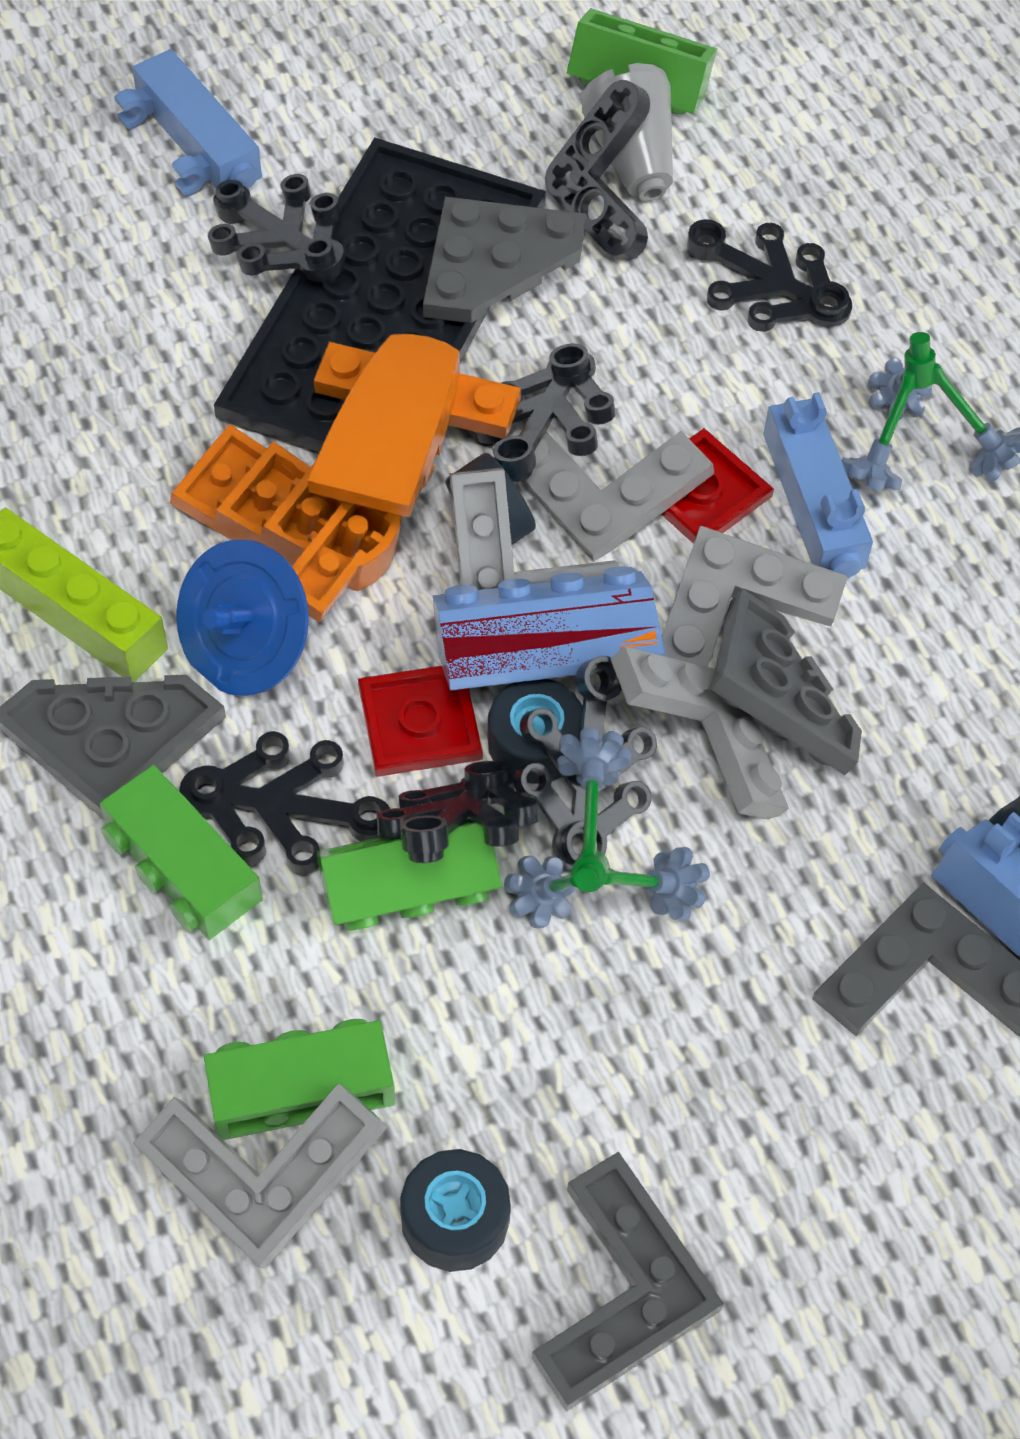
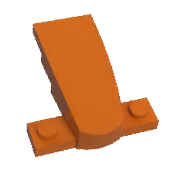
[307,334,521,518]
[170,424,435,623]

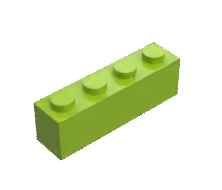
[0,507,168,682]

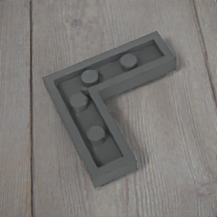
[812,882,1020,1037]
[532,1151,724,1412]

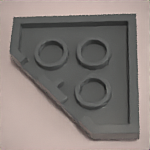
[423,197,587,323]
[711,589,862,776]
[0,675,226,820]

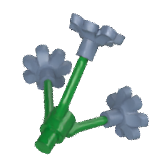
[841,332,1020,491]
[504,728,710,928]

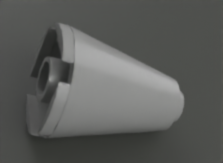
[580,63,673,201]

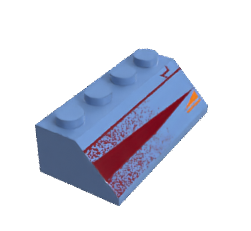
[432,566,666,690]

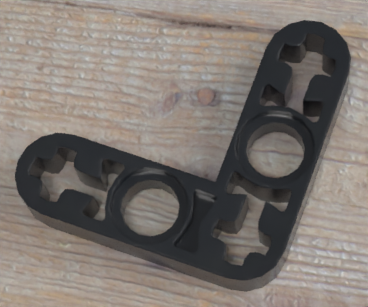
[545,80,650,260]

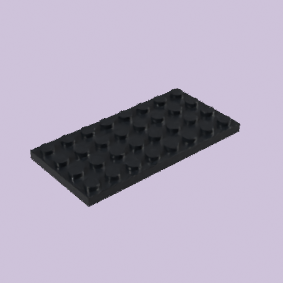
[214,137,546,452]

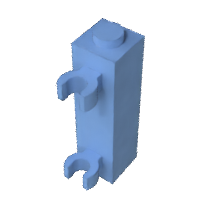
[114,49,262,196]
[763,392,873,578]
[931,812,1020,957]

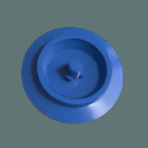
[176,540,309,696]

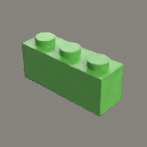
[567,8,718,114]
[100,764,263,941]
[316,818,502,931]
[203,1019,395,1140]

